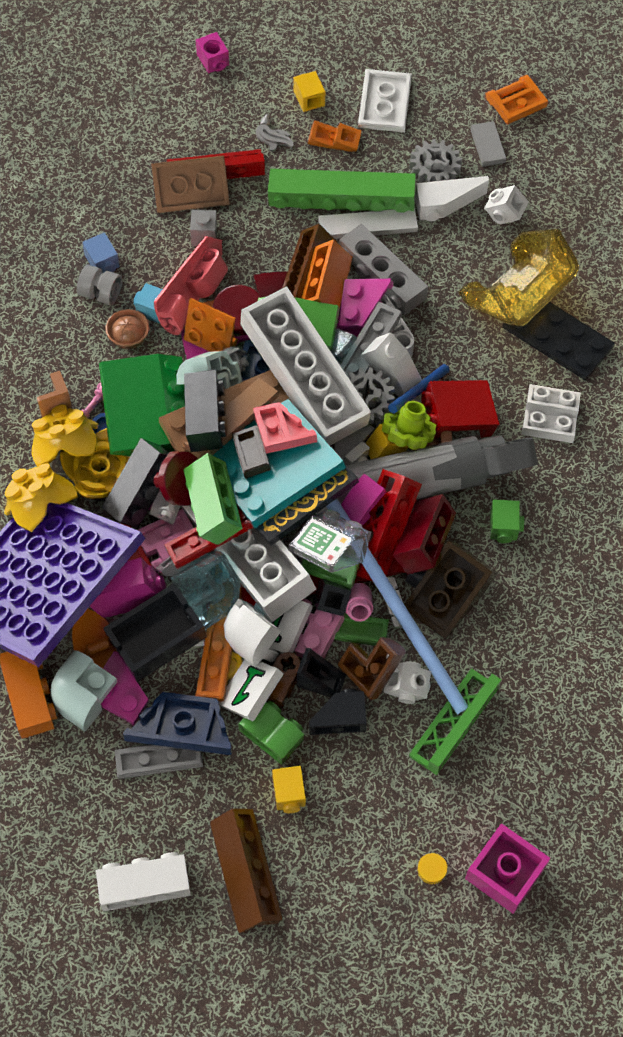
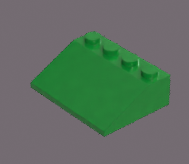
[99,354,185,456]

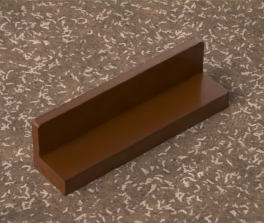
[210,808,283,933]

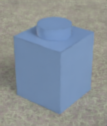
[82,232,120,273]

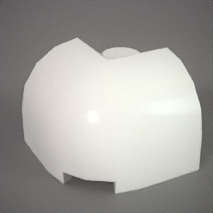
[224,599,281,668]

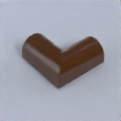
[338,637,406,700]

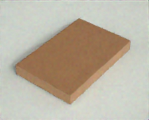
[151,156,230,213]

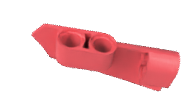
[154,236,228,335]

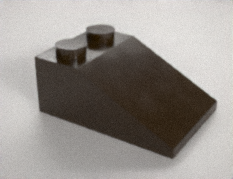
[404,540,498,639]

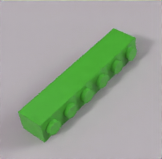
[268,169,416,213]

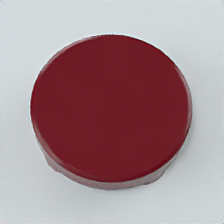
[213,285,261,335]
[154,451,198,506]

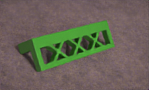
[409,668,502,775]

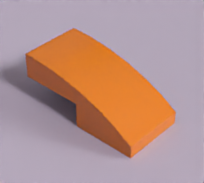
[307,120,362,152]

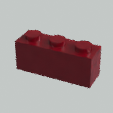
[393,494,456,575]

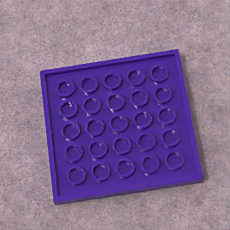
[0,503,146,667]

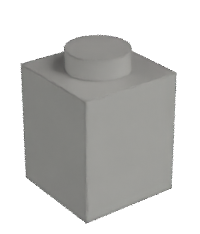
[190,210,217,246]

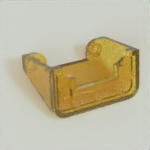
[458,229,579,326]

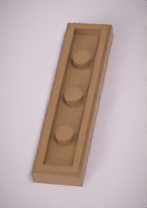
[184,378,279,458]

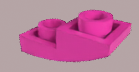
[332,474,386,531]

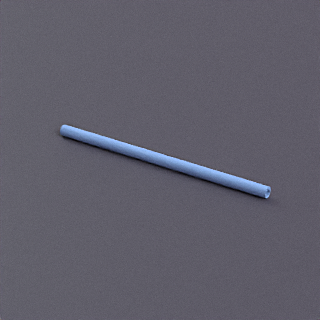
[326,499,468,715]

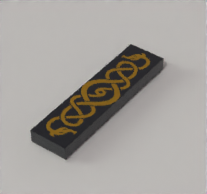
[255,463,359,546]

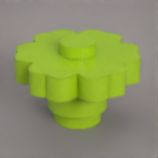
[382,401,436,450]

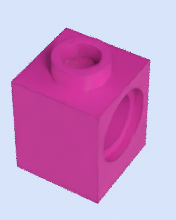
[196,32,229,74]

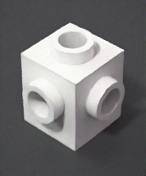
[484,185,529,224]
[383,661,431,704]

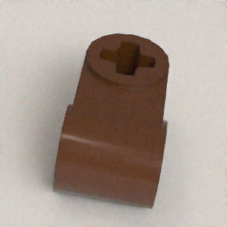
[267,652,300,709]

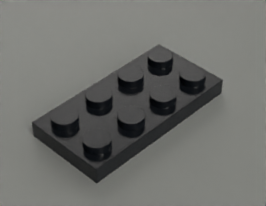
[502,291,615,381]

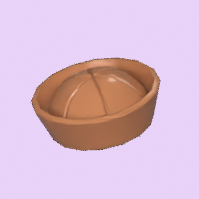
[105,309,149,349]

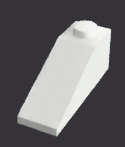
[415,176,489,221]
[361,332,422,402]

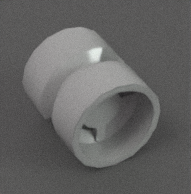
[77,264,122,306]

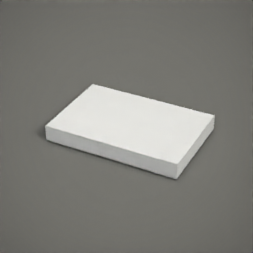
[358,69,412,133]

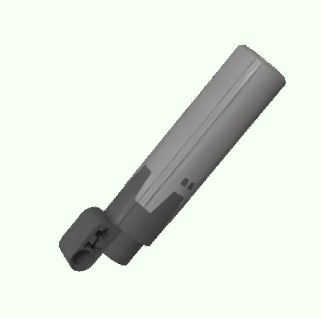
[307,435,538,523]

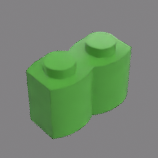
[239,701,304,765]

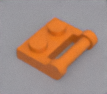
[485,75,548,125]

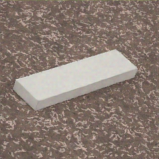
[318,208,418,239]

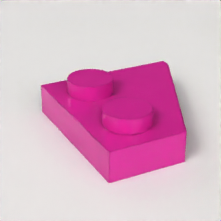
[338,278,394,330]
[101,651,149,725]

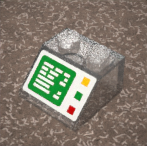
[288,510,371,573]

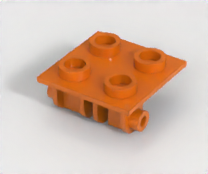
[183,298,238,352]

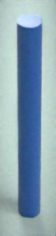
[388,364,450,414]

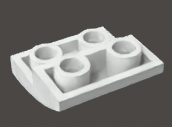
[522,384,581,443]

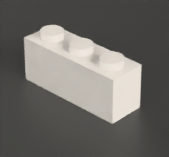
[96,852,191,911]

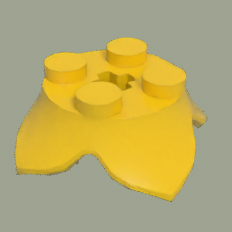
[32,405,99,467]
[60,428,130,499]
[4,463,78,532]

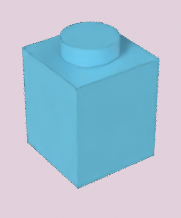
[133,283,163,324]

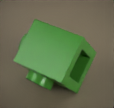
[490,500,524,543]

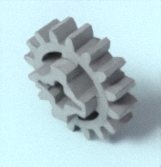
[409,139,462,183]
[349,367,395,424]

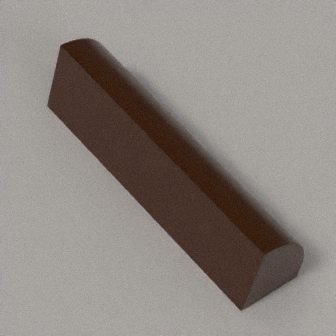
[282,224,338,299]

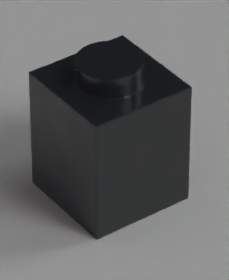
[313,578,351,616]

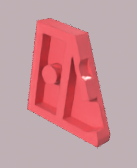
[253,402,317,454]

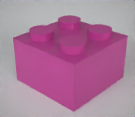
[465,823,551,914]

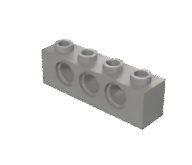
[339,224,428,315]

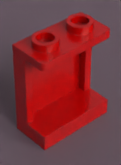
[421,380,499,439]

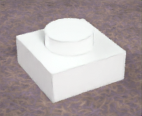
[344,442,370,465]

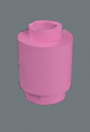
[346,583,373,622]

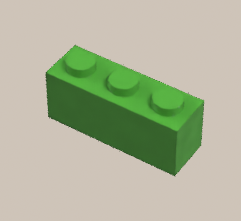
[183,453,243,545]

